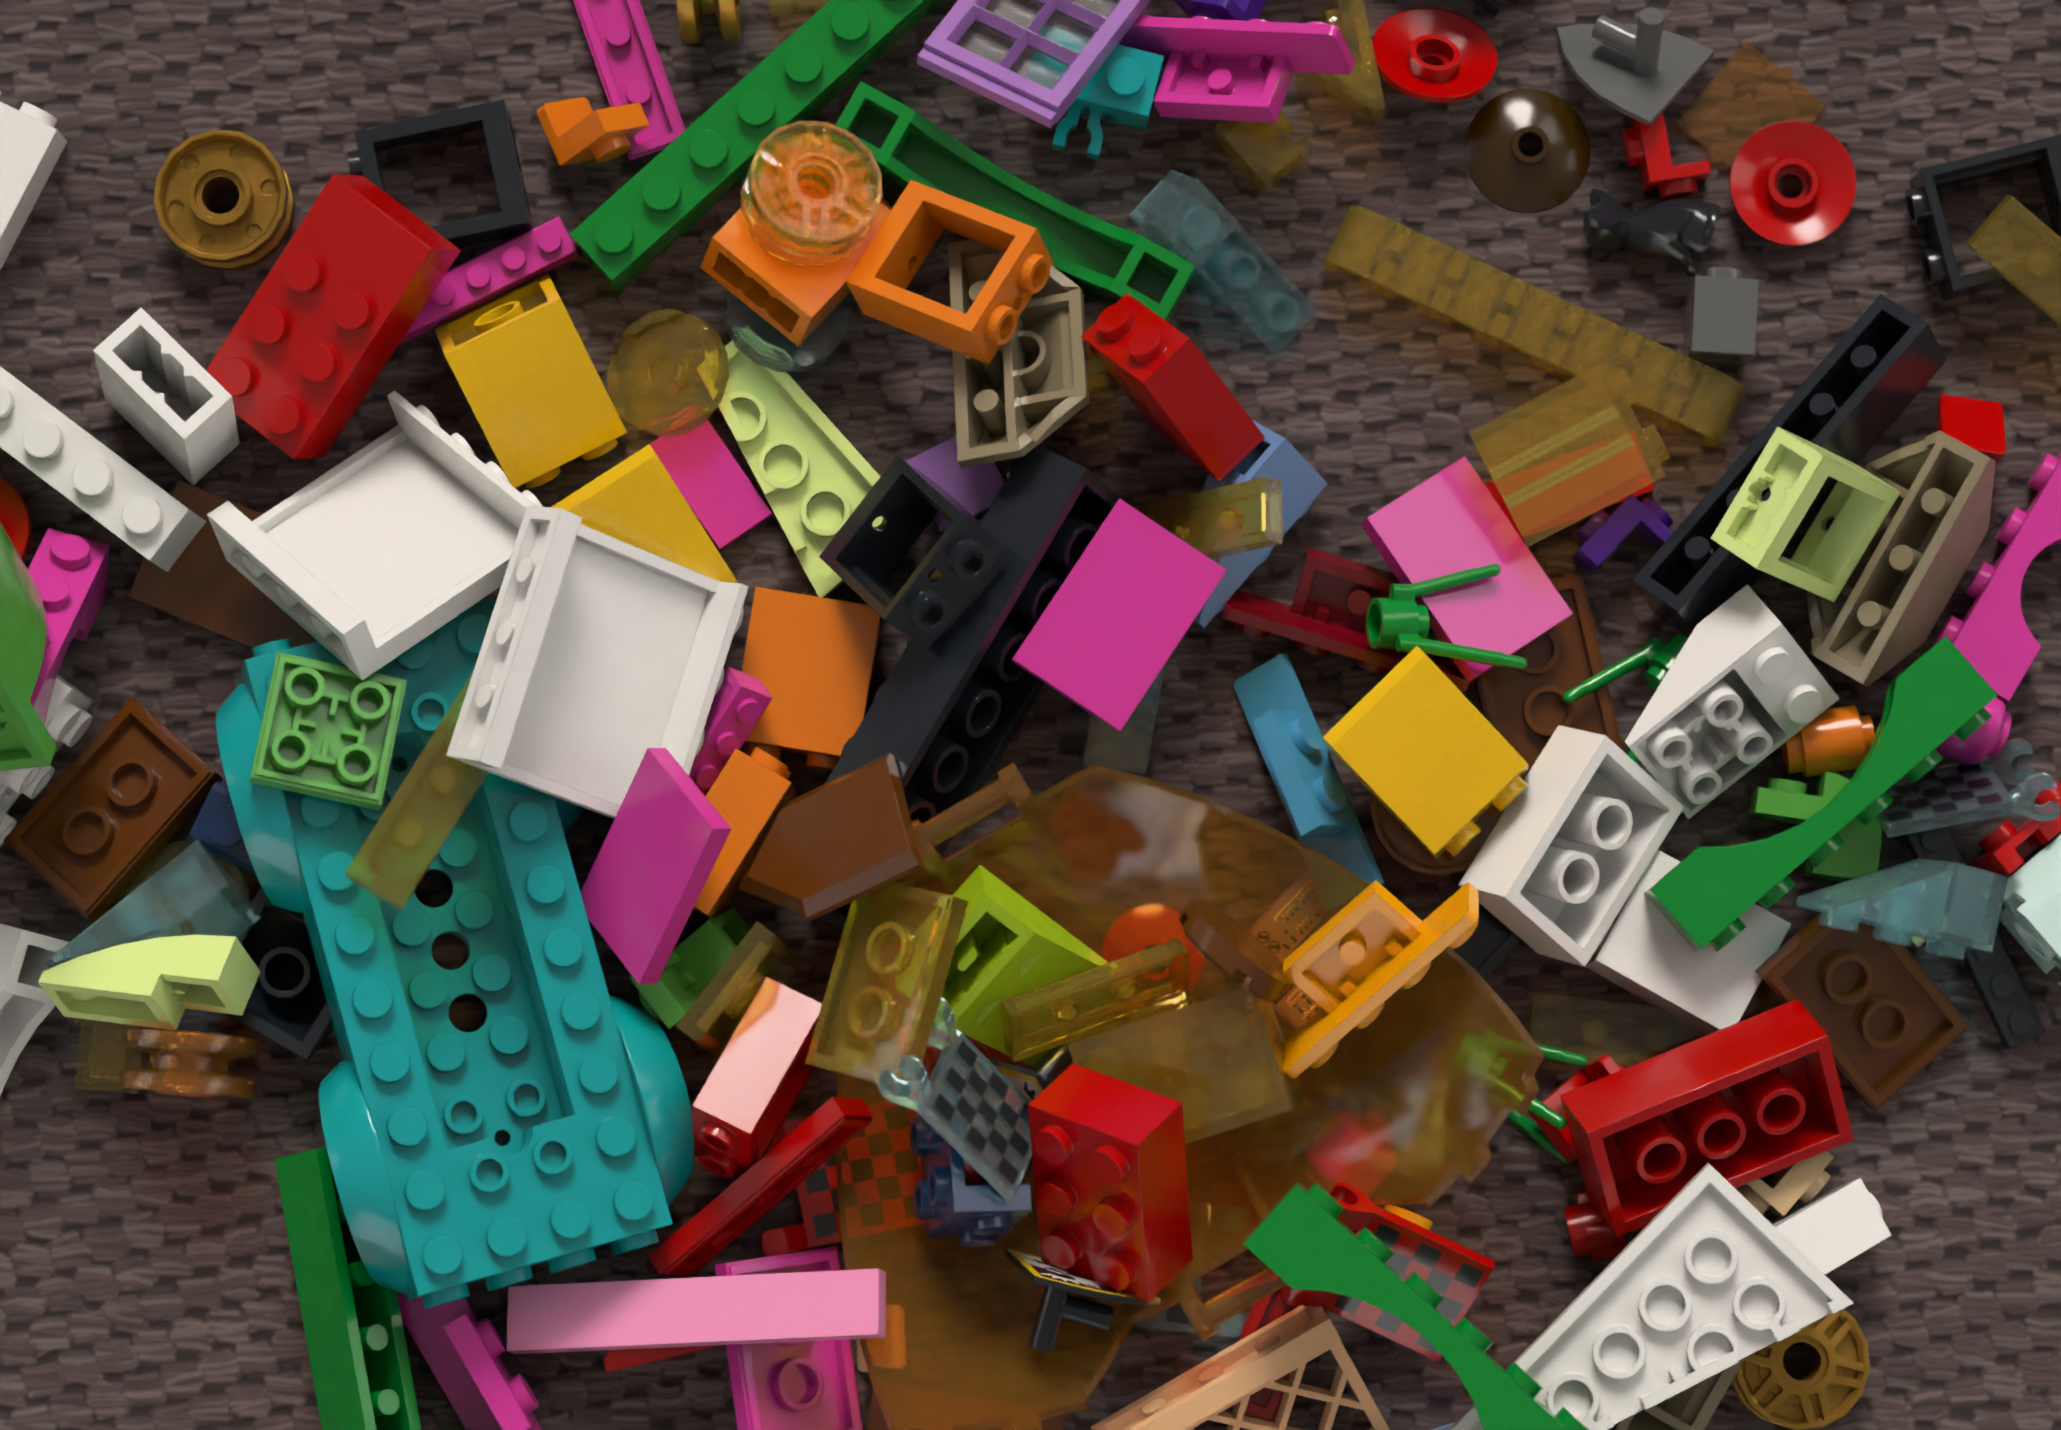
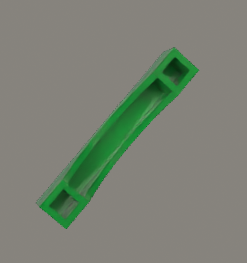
[829,81,1196,323]
[1644,636,1997,952]
[1243,1182,1589,1430]

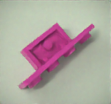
[1118,14,1355,123]
[397,1292,543,1430]

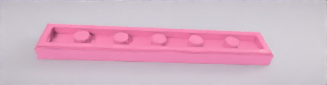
[507,1268,886,1354]

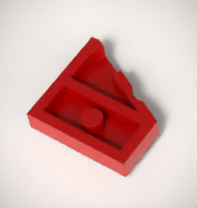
[1972,780,2061,882]

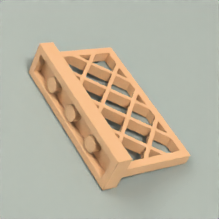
[1091,1305,1390,1430]

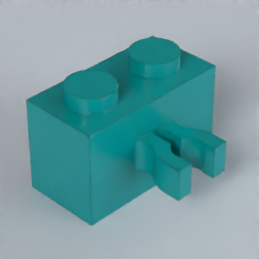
[1027,26,1164,161]

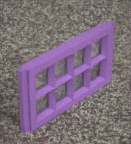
[917,0,1151,128]

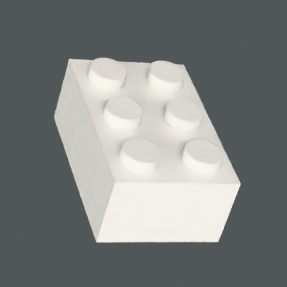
[1458,725,1684,967]

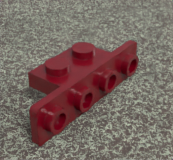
[1222,548,1470,692]

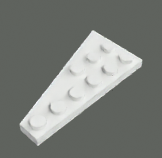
[1449,1163,1853,1430]

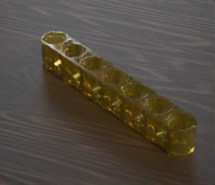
[1322,205,1746,448]

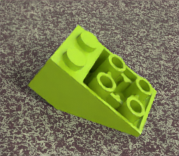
[896,865,1128,1067]

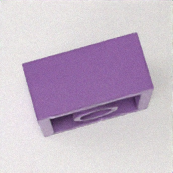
[906,436,1005,536]

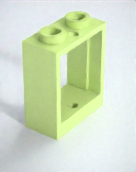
[1710,426,1900,602]

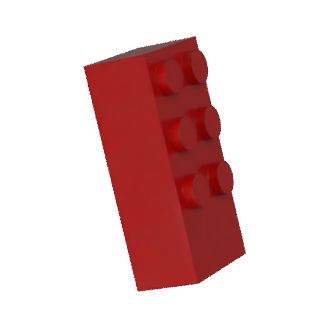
[206,174,461,460]
[1560,999,1854,1237]

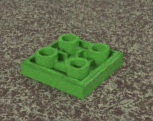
[248,652,407,810]

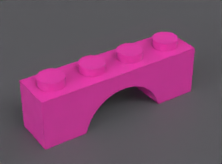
[1932,451,2061,703]
[28,528,110,725]

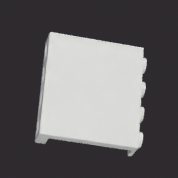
[207,391,543,680]
[446,506,749,819]

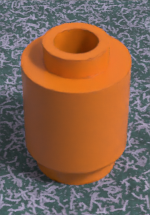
[1781,705,1875,778]

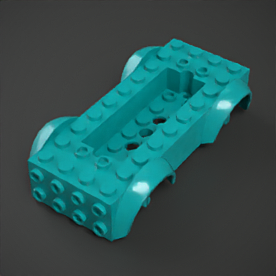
[215,596,695,1309]

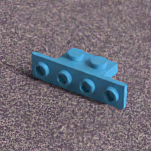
[1234,653,1385,910]

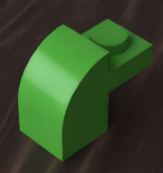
[1747,771,1882,886]
[630,908,773,1031]

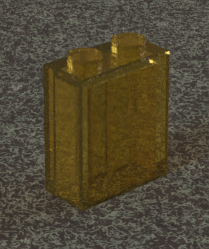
[1468,361,1671,547]

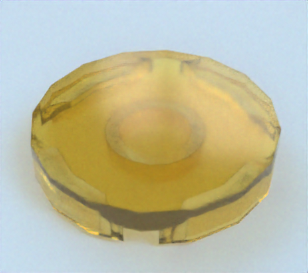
[607,308,729,438]

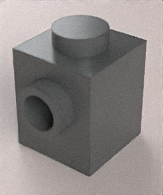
[1683,267,1759,365]

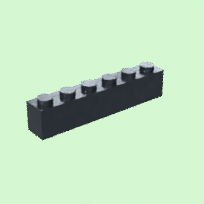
[1633,294,1947,638]

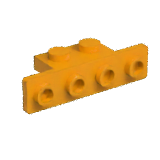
[1282,880,1479,1079]

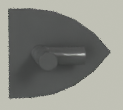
[1557,8,1715,126]

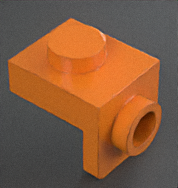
[537,97,650,166]

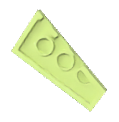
[699,327,883,598]

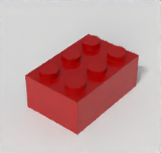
[1028,1063,1193,1302]

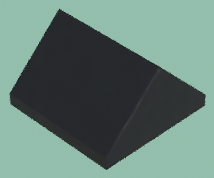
[223,887,334,1062]

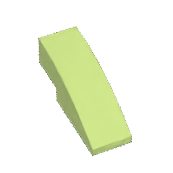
[38,935,261,1031]

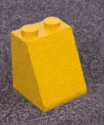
[434,273,627,488]
[551,444,738,583]
[1323,646,1528,859]

